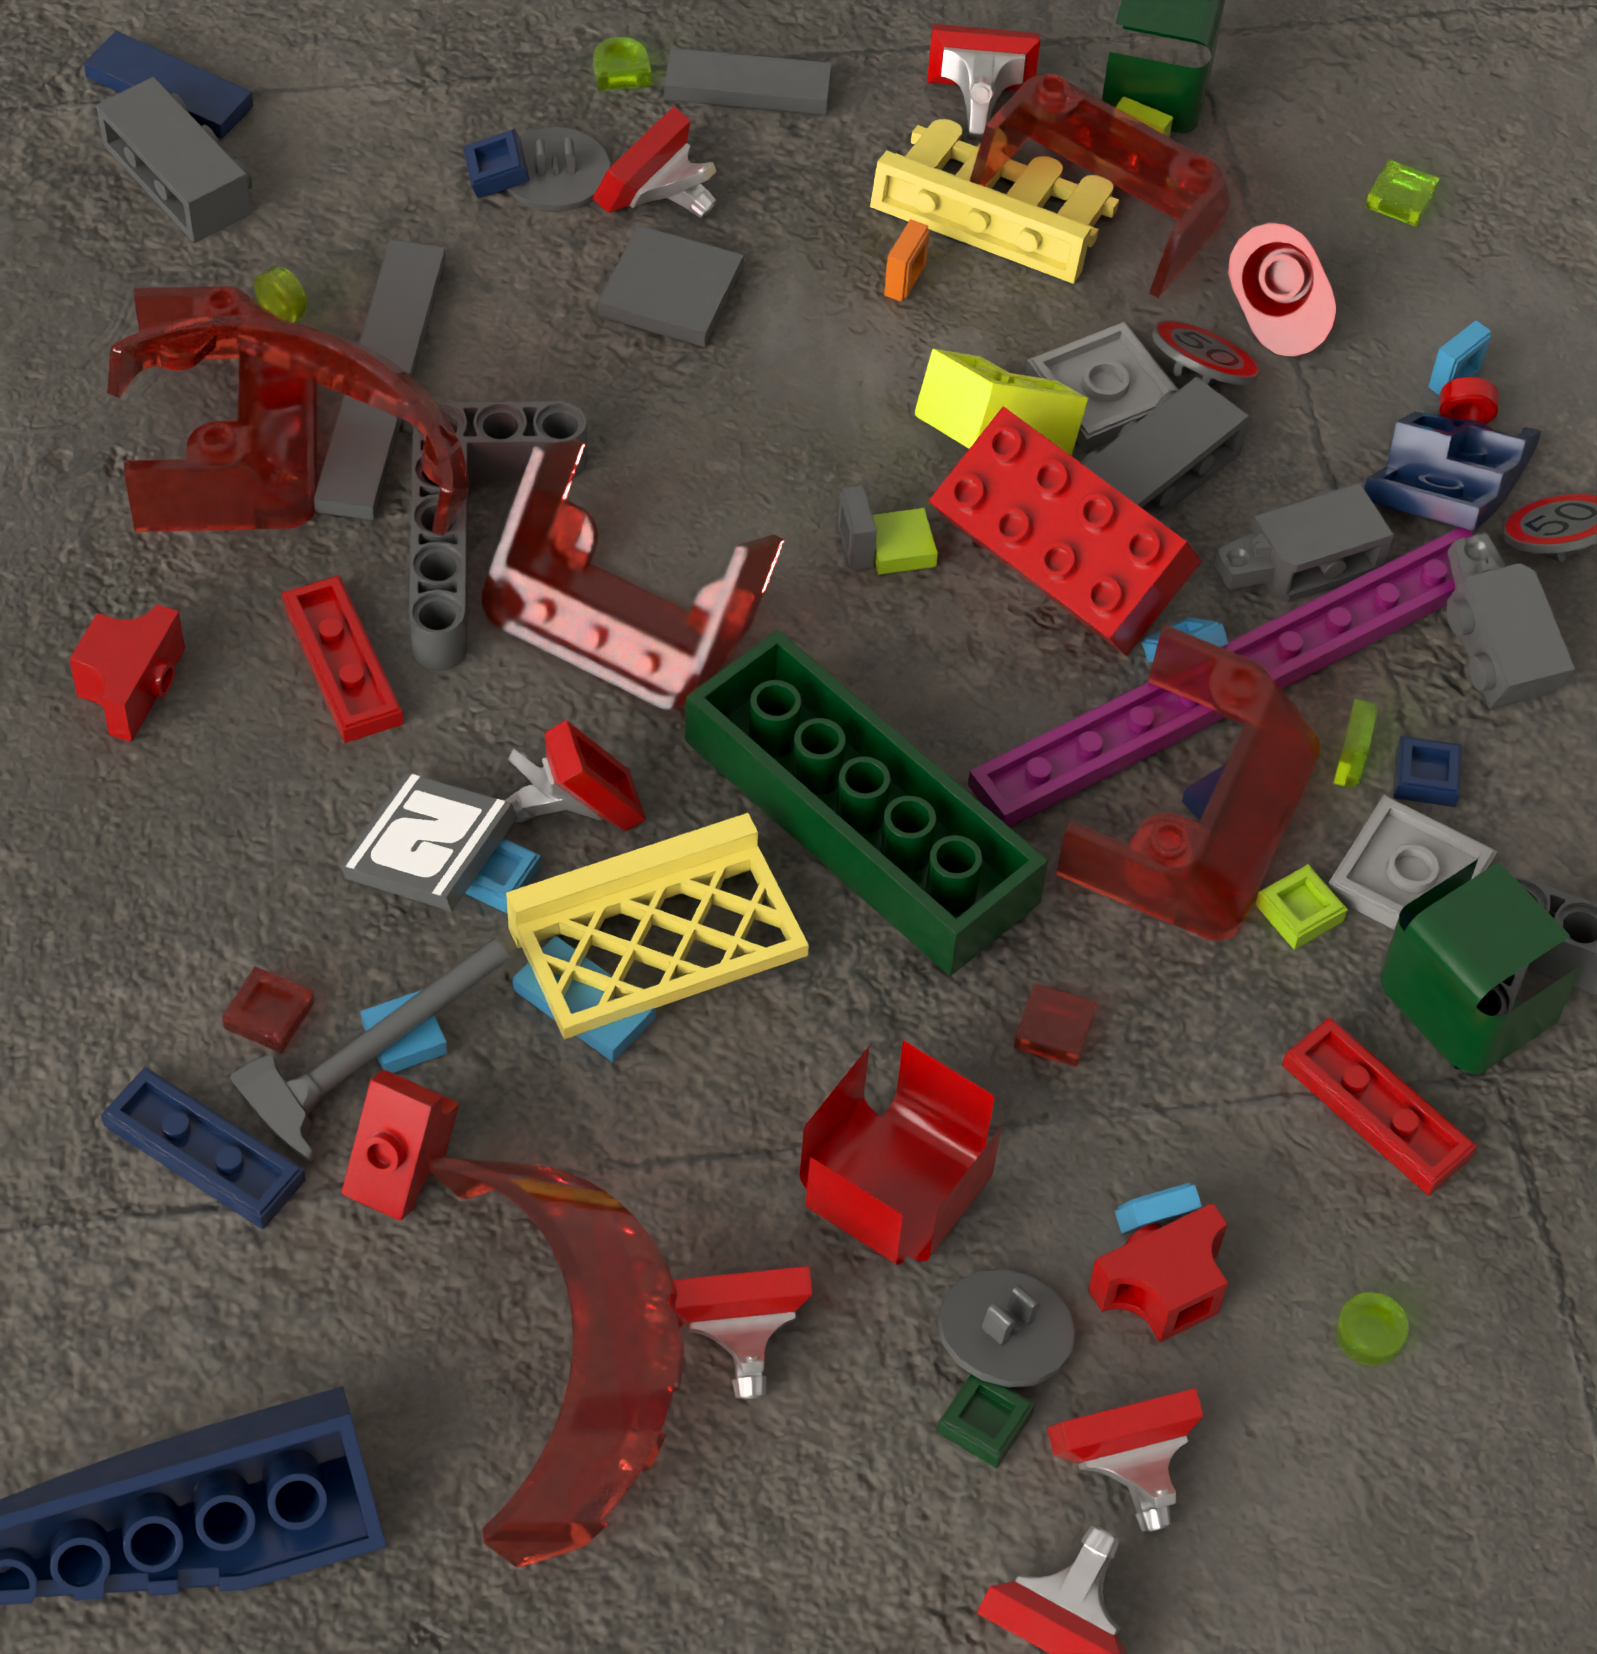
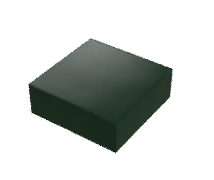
[937,1374,1035,1468]

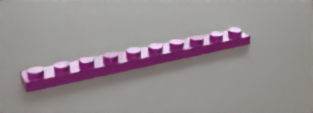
[968,527,1474,827]

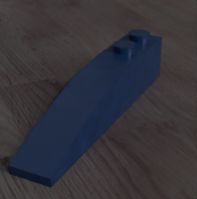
[0,1386,387,1605]

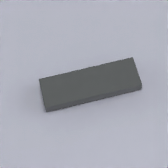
[664,48,832,115]

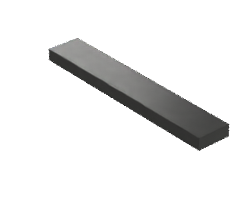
[314,239,446,520]

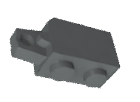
[1213,483,1394,603]
[1447,533,1575,710]

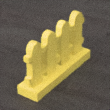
[870,119,1119,284]

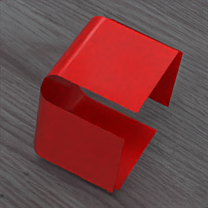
[800,1040,1002,1265]

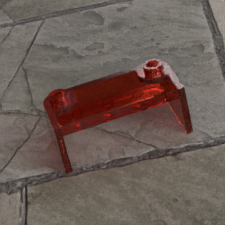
[970,74,1231,299]
[123,286,319,532]
[482,439,785,709]
[1056,625,1320,940]

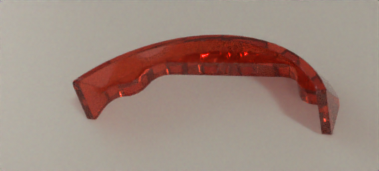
[107,315,468,536]
[428,1156,684,1567]

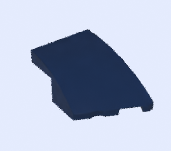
[1365,412,1541,531]

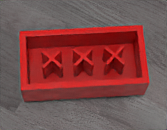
[928,406,1202,657]

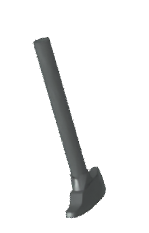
[230,938,510,1163]

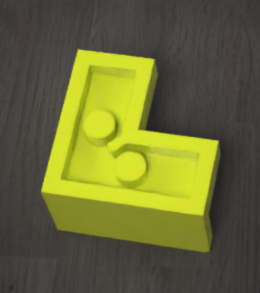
[915,349,1089,456]

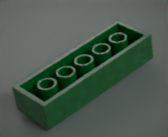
[685,629,1048,977]

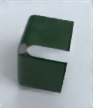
[1099,0,1225,133]
[1380,859,1582,1073]

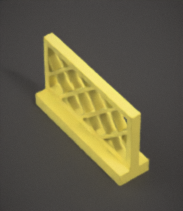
[506,813,809,1039]

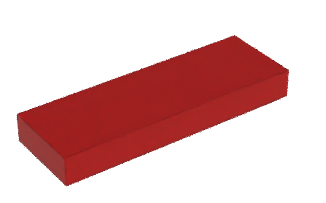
[281,575,404,743]
[1282,1016,1477,1196]

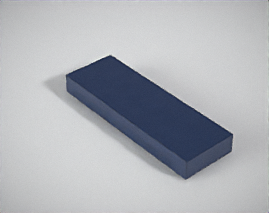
[84,31,254,139]
[101,1067,306,1230]

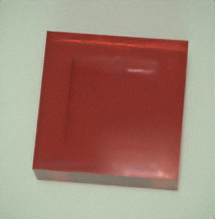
[222,966,314,1053]
[1014,983,1097,1067]

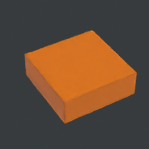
[884,219,930,302]

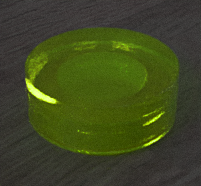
[254,266,307,327]
[1336,1292,1409,1366]

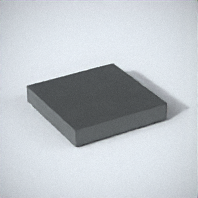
[597,225,744,347]

